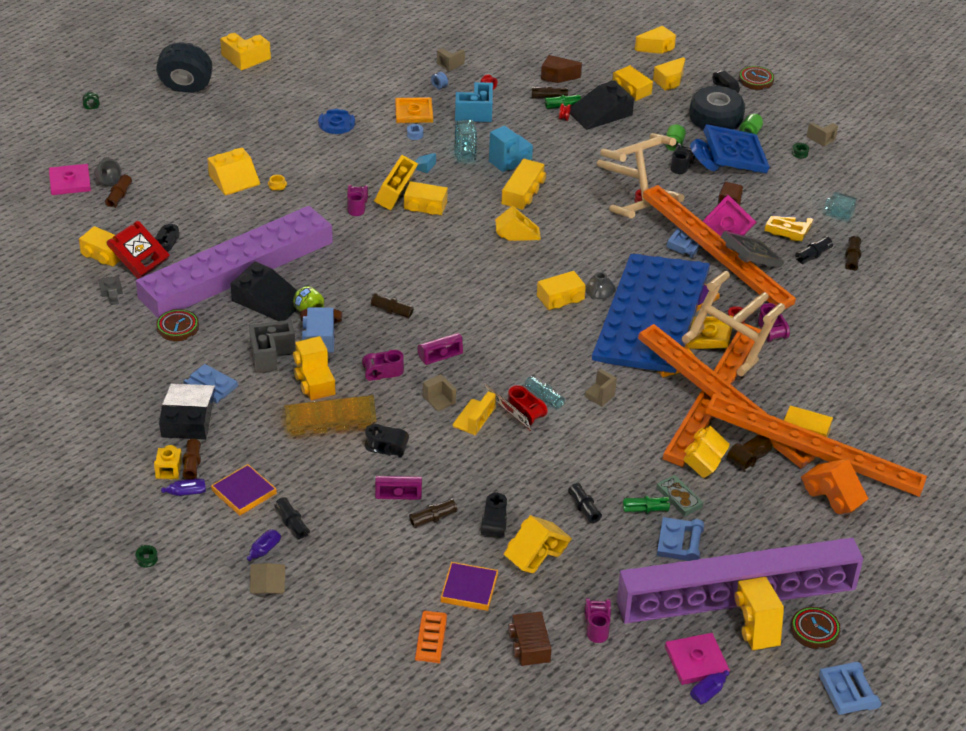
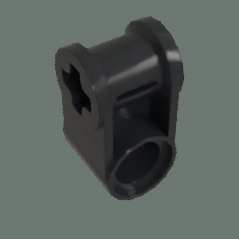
[671,143,696,174]
[365,424,409,458]
[481,492,507,537]

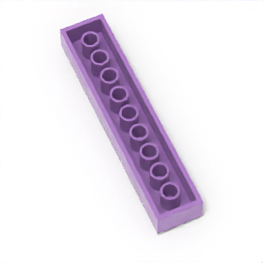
[136,206,333,318]
[617,538,863,624]

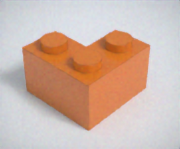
[801,459,869,514]

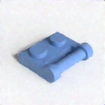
[657,517,704,561]
[819,662,881,715]

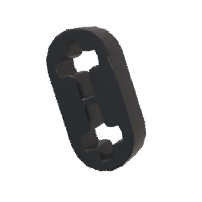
[712,70,740,93]
[155,224,179,252]

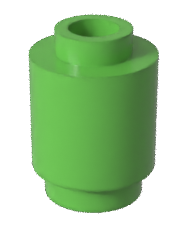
[740,114,763,134]
[665,124,686,151]

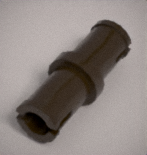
[532,86,568,98]
[845,236,862,271]
[371,293,414,319]
[409,498,458,528]

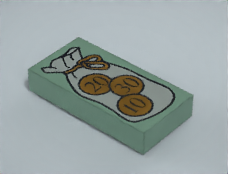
[656,475,703,517]

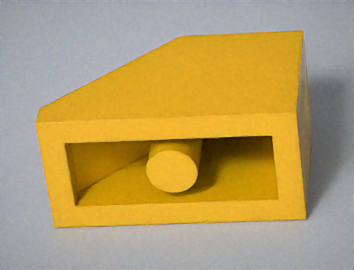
[635,26,676,54]
[653,57,685,91]
[495,205,541,241]

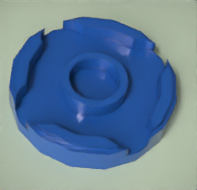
[318,109,355,134]
[690,139,720,171]

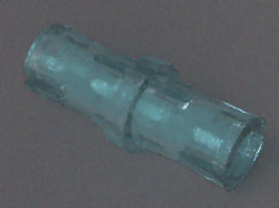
[525,376,565,409]

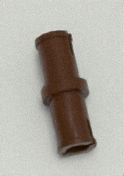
[105,174,132,208]
[182,439,201,479]

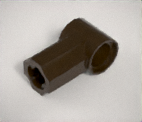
[727,435,772,472]

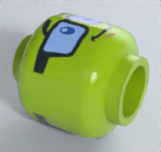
[293,286,324,312]

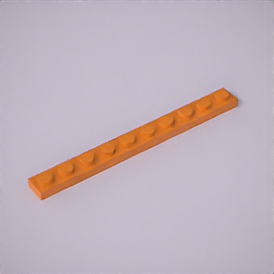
[643,185,796,309]
[663,323,761,467]
[638,324,816,469]
[706,394,927,497]

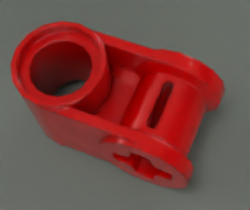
[507,385,548,425]

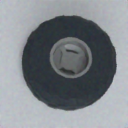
[156,42,213,93]
[689,86,745,130]

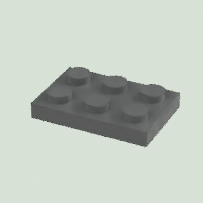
[720,231,785,268]

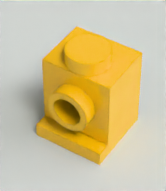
[154,445,182,479]

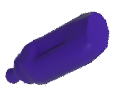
[161,478,206,496]
[247,529,281,561]
[690,670,730,705]

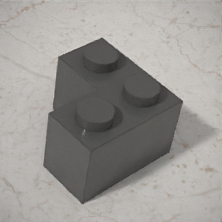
[249,320,296,372]

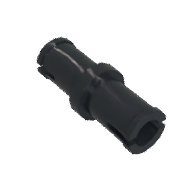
[795,236,833,264]
[568,483,602,524]
[274,497,310,540]

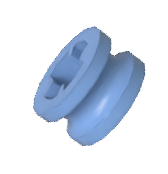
[431,72,448,90]
[407,124,423,140]

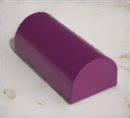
[417,333,463,365]
[375,476,422,500]

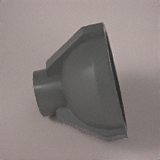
[94,157,121,186]
[585,272,616,299]

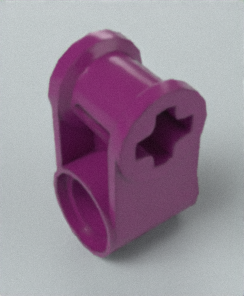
[347,184,368,216]
[758,303,790,342]
[362,350,404,381]
[585,598,611,643]

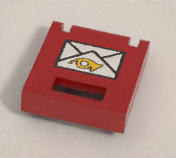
[106,221,170,279]

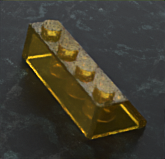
[282,395,377,436]

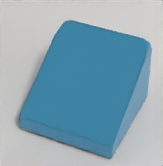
[415,153,436,173]

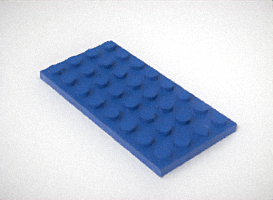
[592,254,710,373]

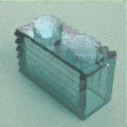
[454,120,477,164]

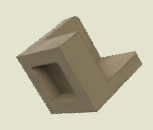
[437,48,465,71]
[807,122,838,147]
[585,369,617,407]
[423,374,456,411]
[250,563,285,594]

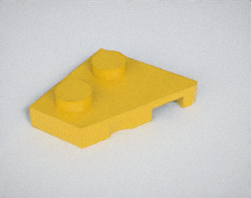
[764,216,813,241]

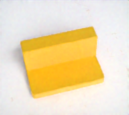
[453,391,496,435]

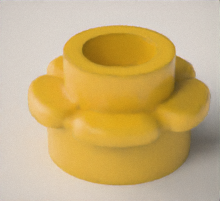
[268,175,287,190]

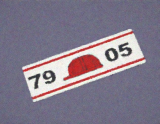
[484,382,531,431]

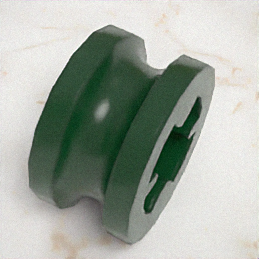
[82,92,100,110]
[792,143,810,159]
[135,545,158,568]

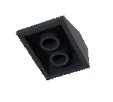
[570,80,634,130]
[230,261,297,321]
[159,384,215,440]

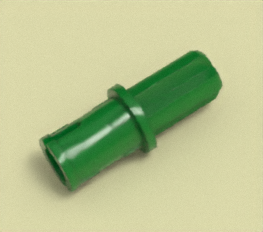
[545,94,581,109]
[622,495,670,514]

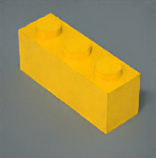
[374,155,418,211]
[501,159,546,210]

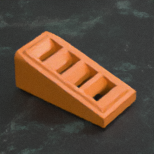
[415,611,447,663]

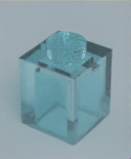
[825,192,857,223]

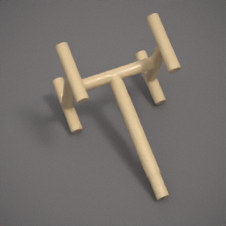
[597,133,685,218]
[682,271,785,376]

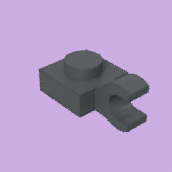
[98,276,123,305]

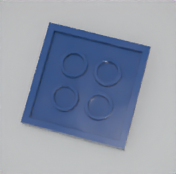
[703,124,770,173]

